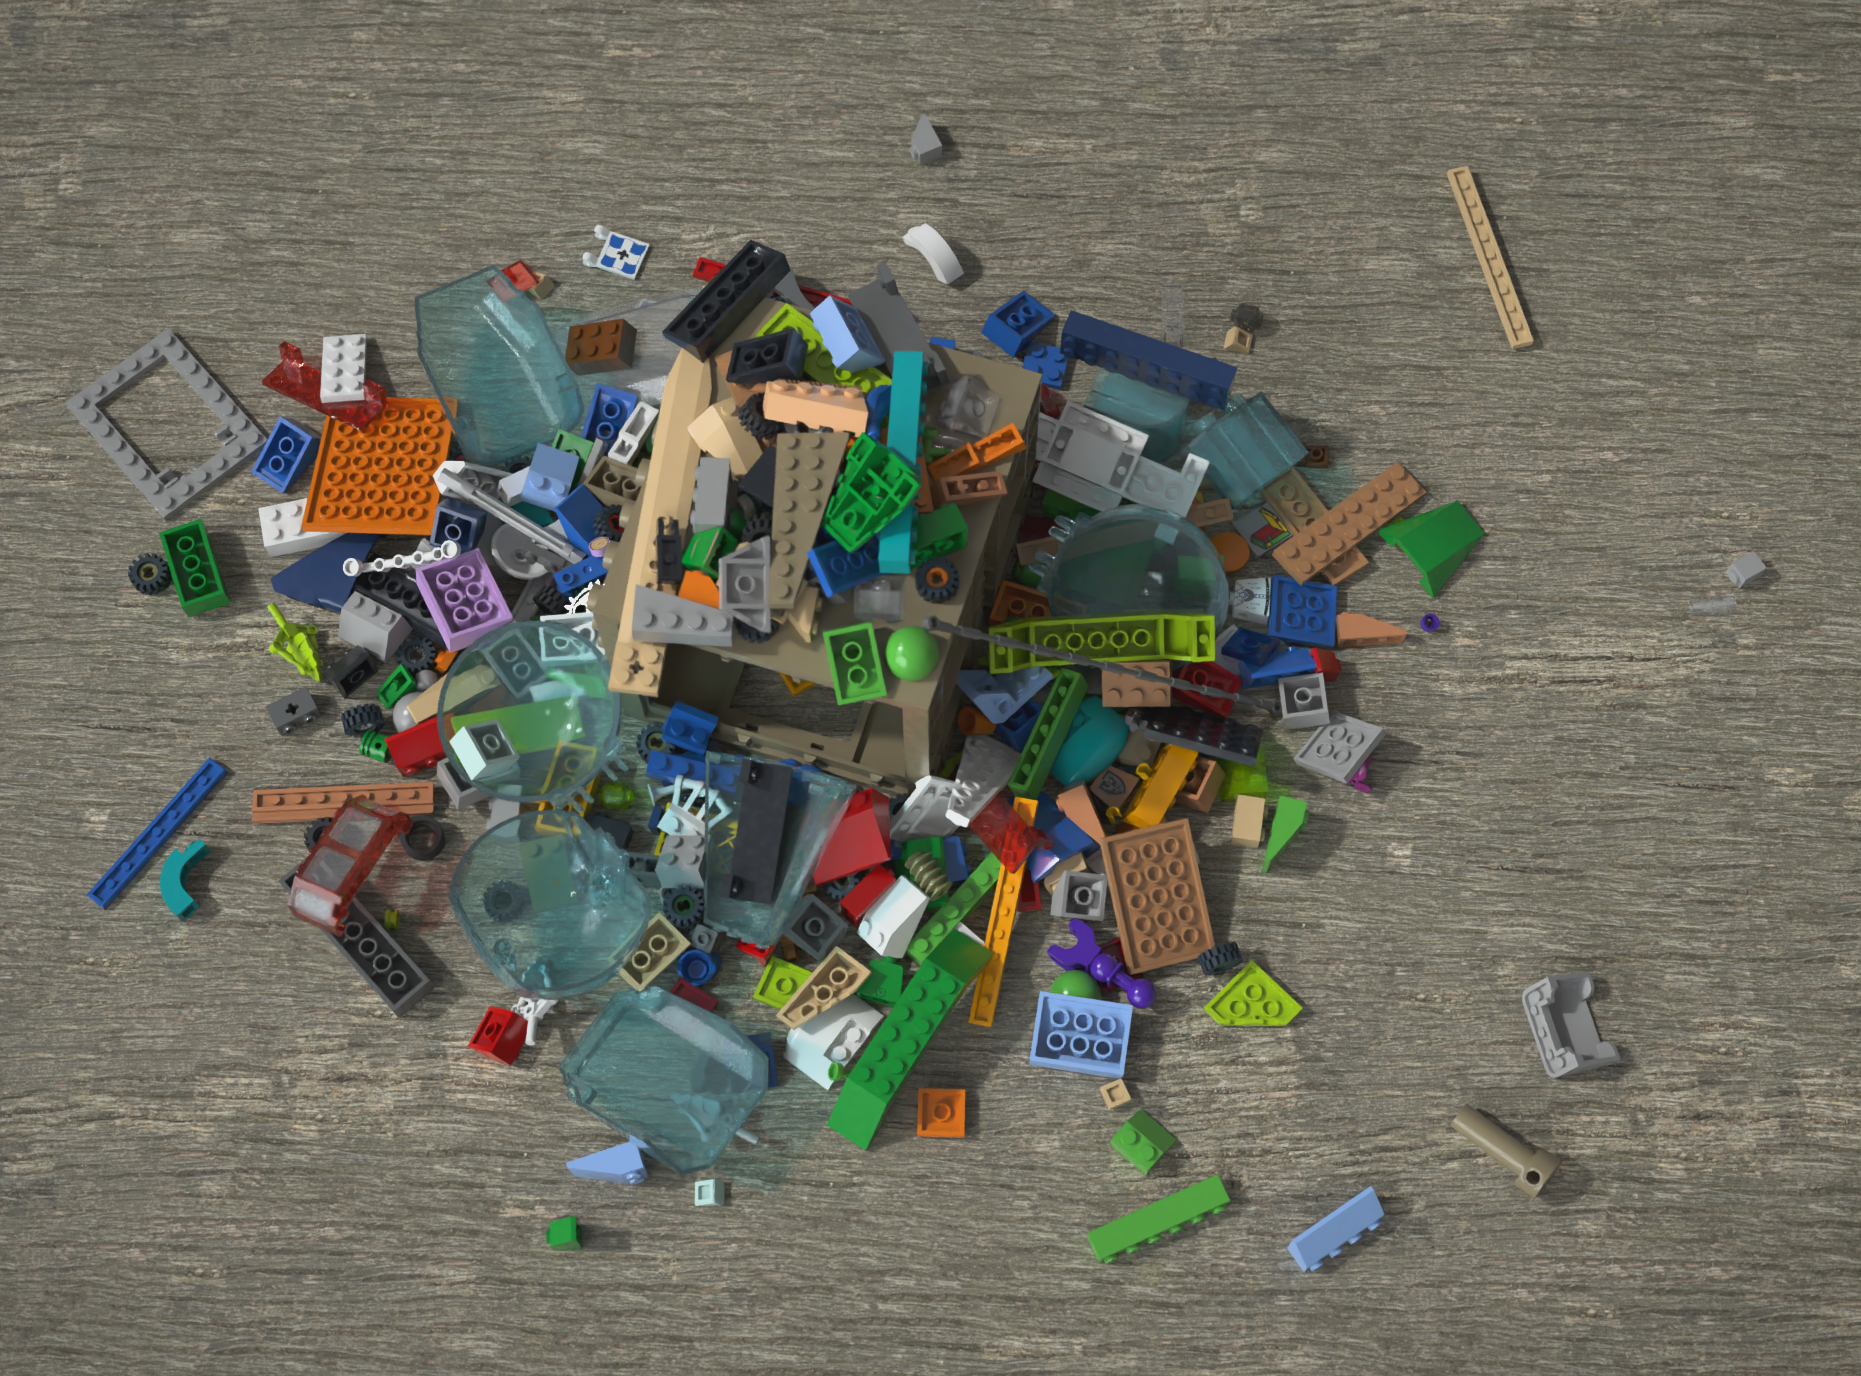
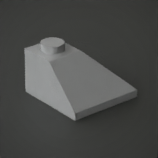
[1050,870,1108,921]

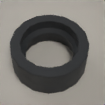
[399,815,445,861]

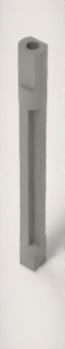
[437,468,586,564]

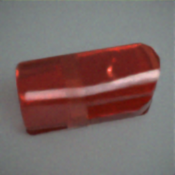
[1039,384,1060,419]

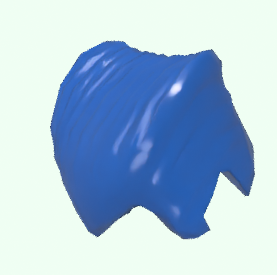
[677,949,721,986]

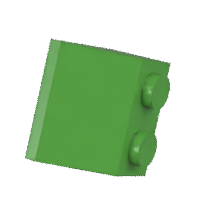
[1110,1109,1177,1175]

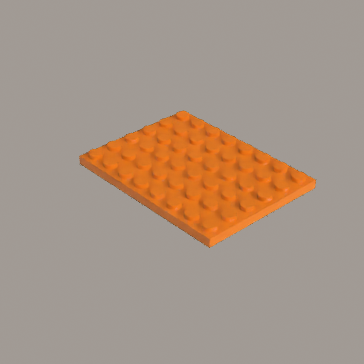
[301,397,459,535]

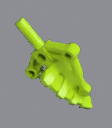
[267,602,323,682]

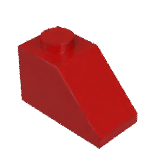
[1310,648,1341,683]

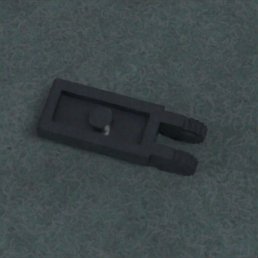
[655,519,682,585]

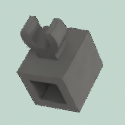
[680,921,727,954]

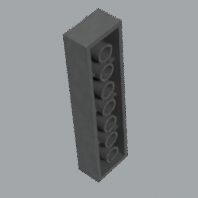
[278,851,435,1018]

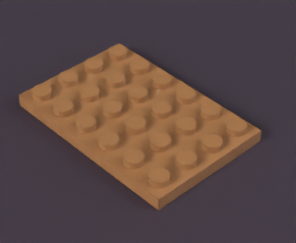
[1099,818,1215,975]

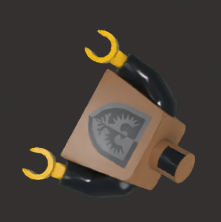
[1089,763,1152,824]

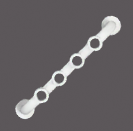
[343,540,461,576]

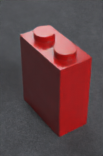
[840,864,895,930]

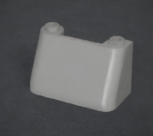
[1522,972,1621,1078]

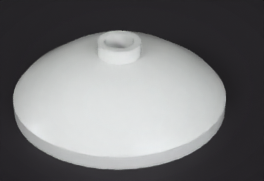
[491,523,549,580]

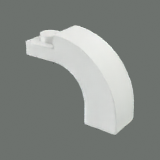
[902,223,964,284]

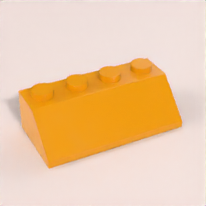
[1120,743,1199,828]

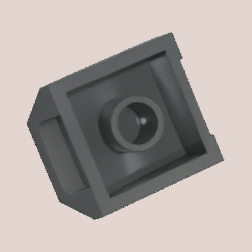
[779,894,848,961]

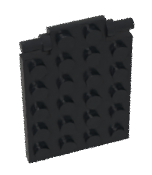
[1125,704,1263,767]

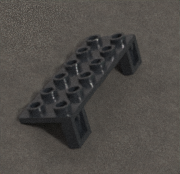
[720,759,793,904]

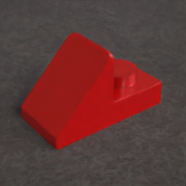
[735,928,779,967]

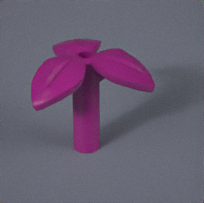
[1347,755,1373,792]

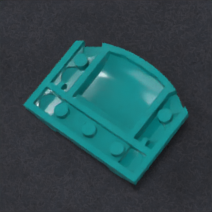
[1049,695,1131,786]

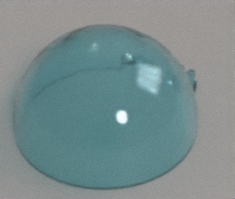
[1028,504,1229,671]
[437,621,628,814]

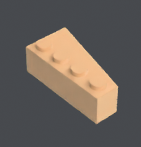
[763,380,868,437]

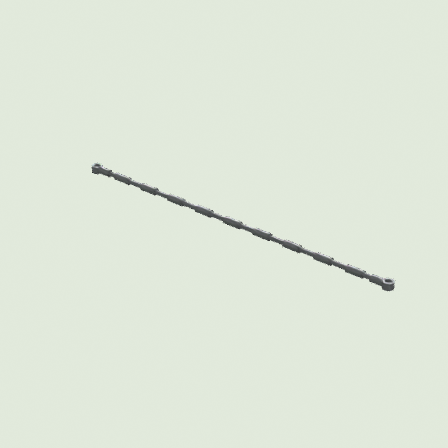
[922,616,1282,714]

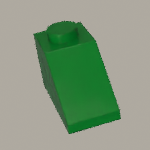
[546,1216,582,1251]

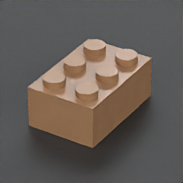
[1102,659,1173,707]

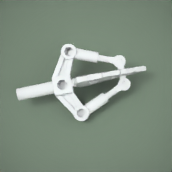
[511,958,560,1045]

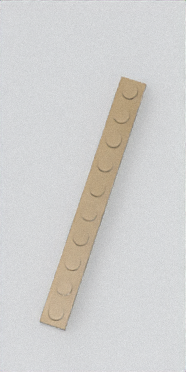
[1447,166,1534,349]

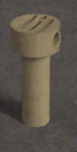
[1451,1104,1562,1199]

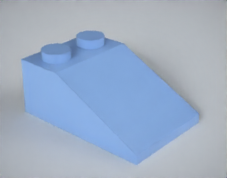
[519,443,579,512]
[566,1140,648,1185]

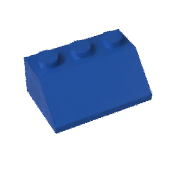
[1238,646,1317,690]

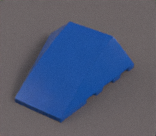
[999,791,1101,883]

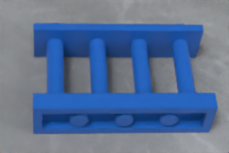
[553,556,609,605]

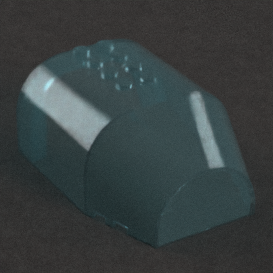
[414,265,584,466]

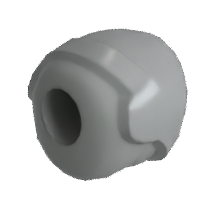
[415,670,439,692]

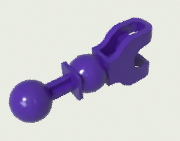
[1047,918,1157,1009]

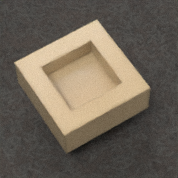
[1099,1078,1131,1111]

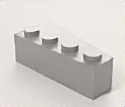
[631,584,734,647]

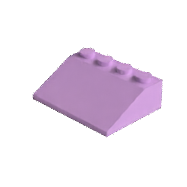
[416,548,513,653]

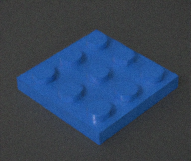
[1268,575,1337,649]

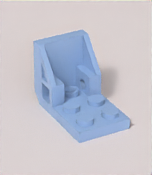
[956,666,1053,724]

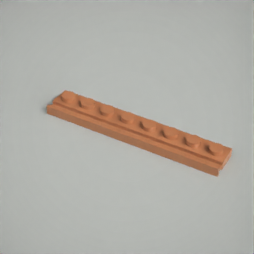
[252,782,435,824]

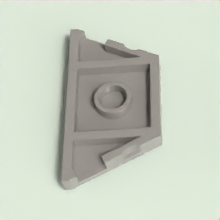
[719,536,770,633]

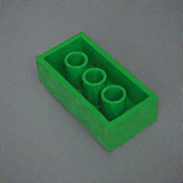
[159,519,231,617]

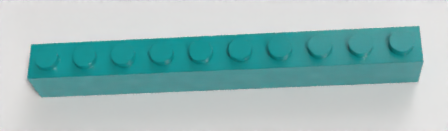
[878,351,929,573]

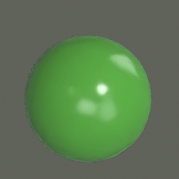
[884,626,939,681]
[1050,970,1102,1000]

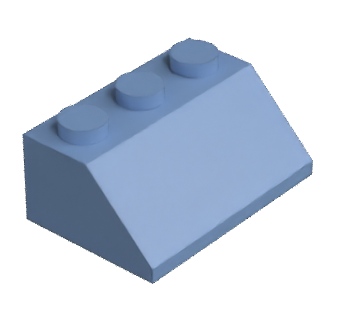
[810,296,885,373]

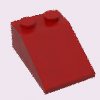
[1172,660,1243,718]

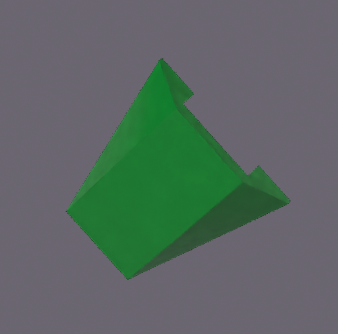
[1378,500,1485,598]

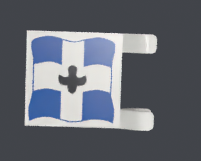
[583,225,649,280]

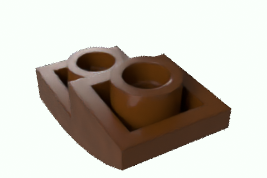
[1283,442,1329,468]

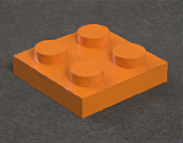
[917,1088,965,1138]

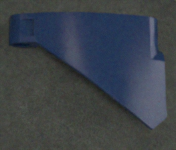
[270,533,388,613]

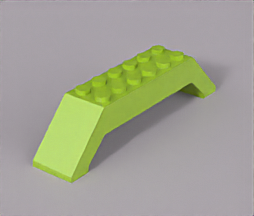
[988,611,1215,674]

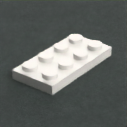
[320,334,367,403]

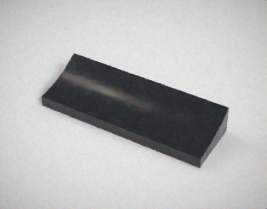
[662,240,791,363]
[351,553,448,650]

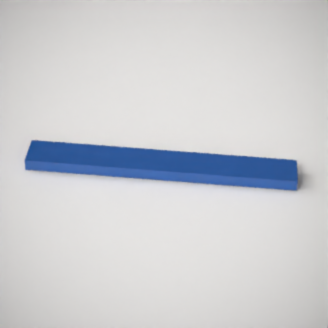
[87,757,228,910]

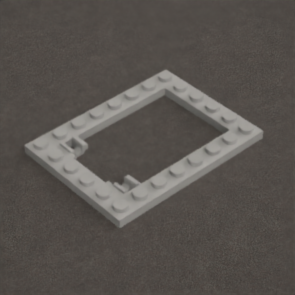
[65,328,267,521]

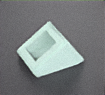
[695,1179,725,1206]

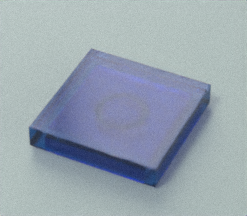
[1221,627,1280,667]

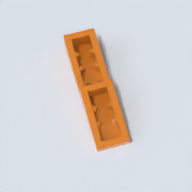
[927,423,1027,481]

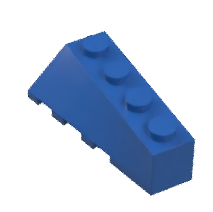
[645,750,744,798]

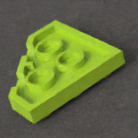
[1203,960,1303,1026]

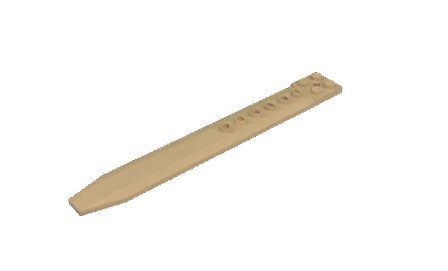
[608,348,712,697]

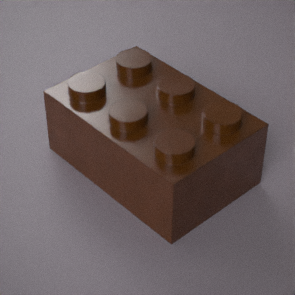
[564,319,637,376]

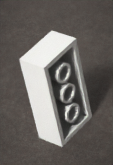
[258,498,346,557]

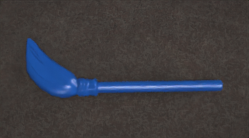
[865,385,892,540]

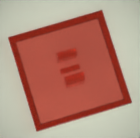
[485,259,539,303]

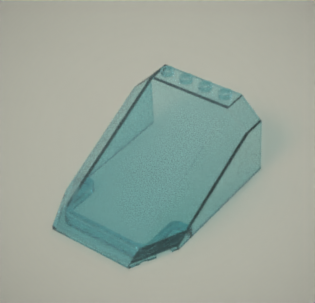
[559,986,768,1175]

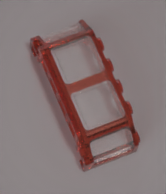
[288,794,413,937]

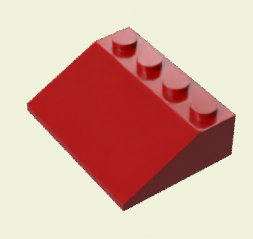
[800,788,891,886]

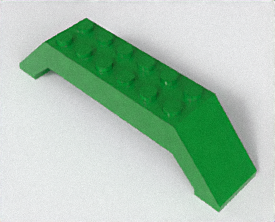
[827,929,994,1151]

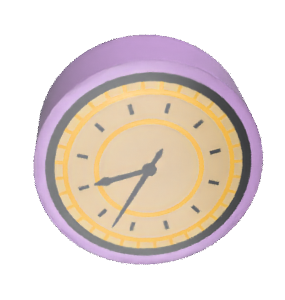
[589,537,610,557]

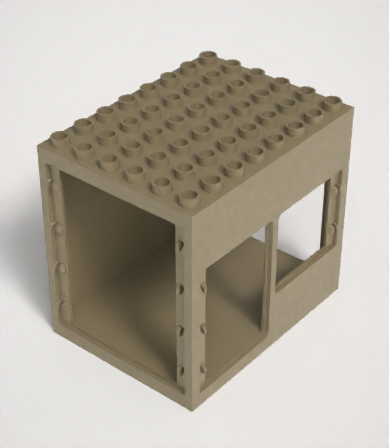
[586,297,1042,797]

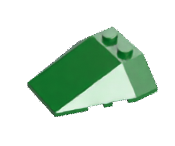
[822,432,923,553]

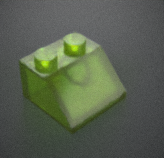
[1216,749,1268,802]

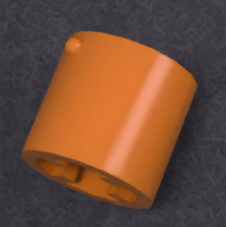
[958,706,997,736]

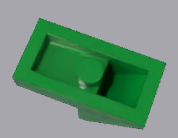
[376,664,417,710]

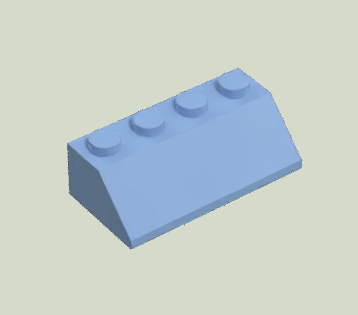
[1287,1186,1385,1272]

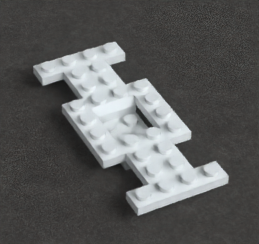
[1032,401,1210,543]

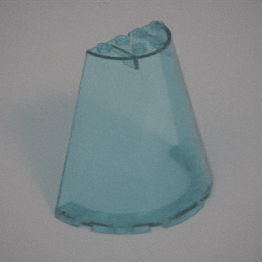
[704,751,857,949]

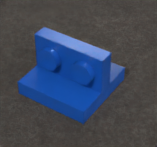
[661,701,719,756]

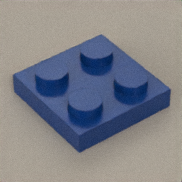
[1022,341,1069,390]

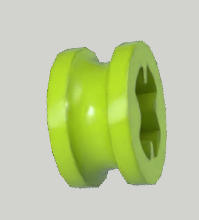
[385,909,400,930]

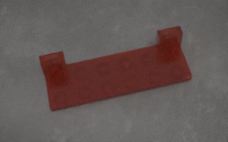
[262,341,388,431]
[947,762,1055,874]

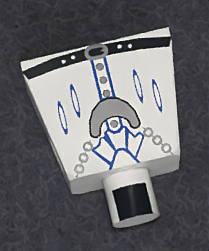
[1220,578,1271,625]

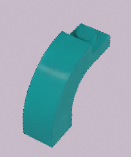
[160,838,211,922]

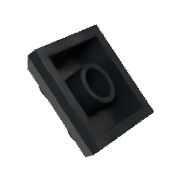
[323,645,379,699]

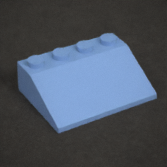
[1029,991,1133,1079]

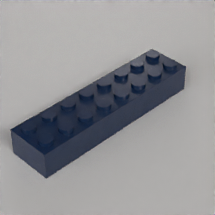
[1060,310,1238,410]

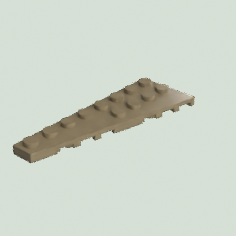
[768,432,850,609]

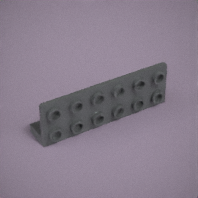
[848,262,950,394]

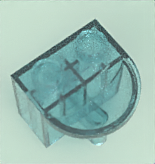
[1178,391,1309,510]

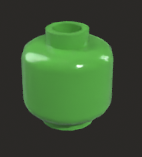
[1012,561,1046,587]

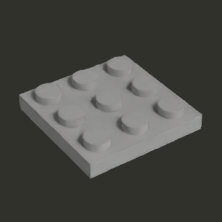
[1293,710,1386,784]

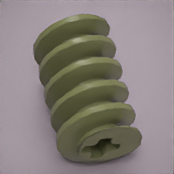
[905,850,953,901]

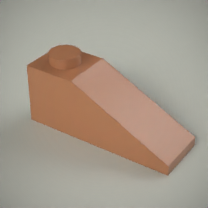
[929,471,1007,511]
[1335,612,1406,648]

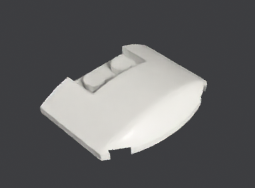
[890,775,959,843]
[784,993,884,1090]

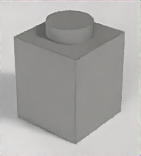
[1726,551,1767,589]

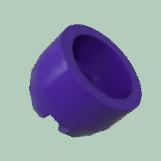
[1420,613,1439,632]

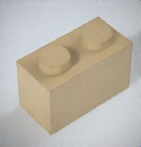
[1230,795,1268,848]

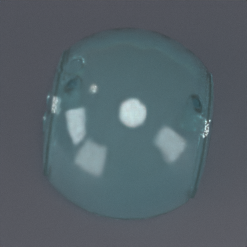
[448,810,653,1000]

